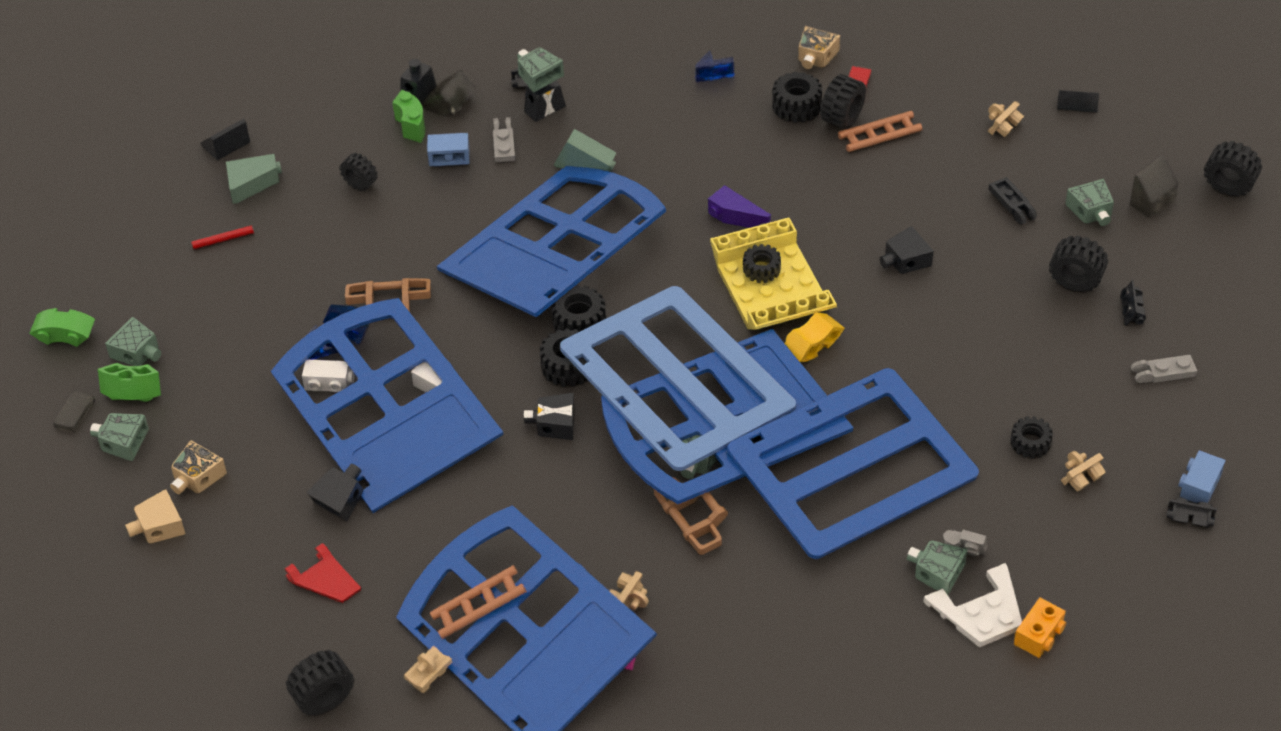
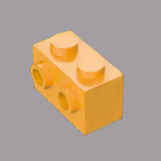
[1014,598,1066,658]

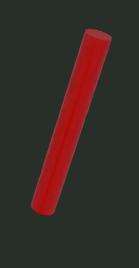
[191,225,254,250]

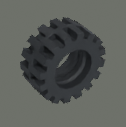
[339,153,378,191]
[743,244,781,283]
[1010,416,1053,459]

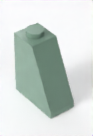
[554,129,616,172]
[226,154,282,204]

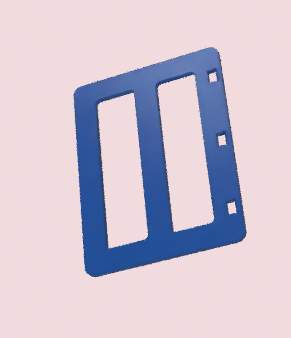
[727,368,979,559]

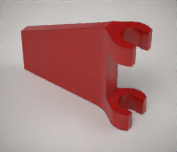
[285,543,361,603]

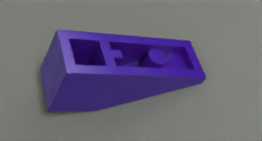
[708,185,771,228]

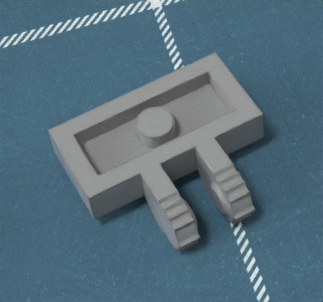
[943,530,987,556]

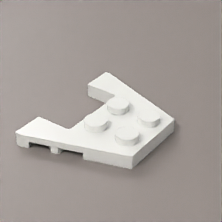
[924,563,1022,647]

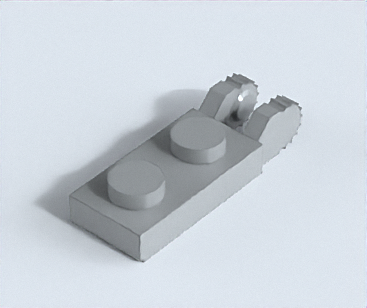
[493,117,515,163]
[1131,355,1197,383]

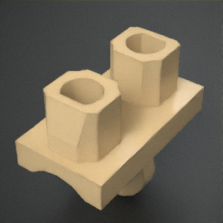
[988,101,1024,137]
[1061,451,1106,492]
[610,571,649,610]
[404,646,452,693]

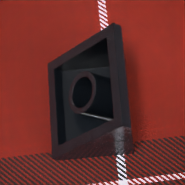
[200,119,250,161]

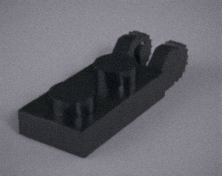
[988,177,1037,225]

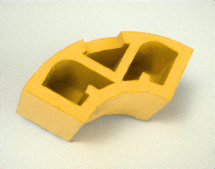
[784,312,845,362]

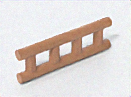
[838,111,923,152]
[430,565,527,639]

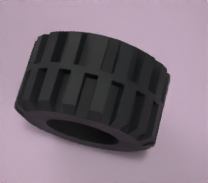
[772,72,822,123]
[820,74,866,129]
[1204,141,1262,197]
[1049,235,1108,293]
[551,285,606,332]
[540,329,595,387]
[286,650,355,716]

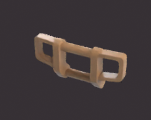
[345,278,431,312]
[654,477,728,555]

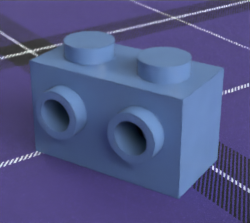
[427,133,470,166]
[1178,450,1226,504]

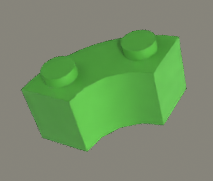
[392,90,425,143]
[29,308,95,347]
[98,363,161,402]

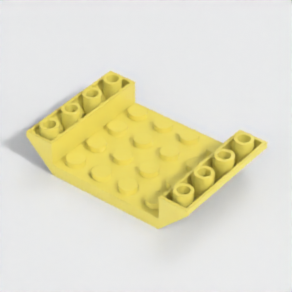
[710,217,837,330]

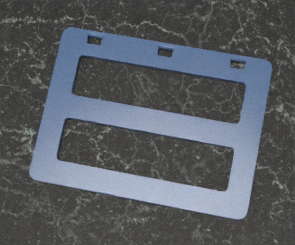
[560,286,796,471]

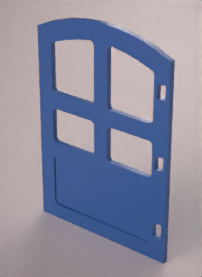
[437,166,666,317]
[271,298,504,513]
[601,329,854,504]
[396,505,657,731]

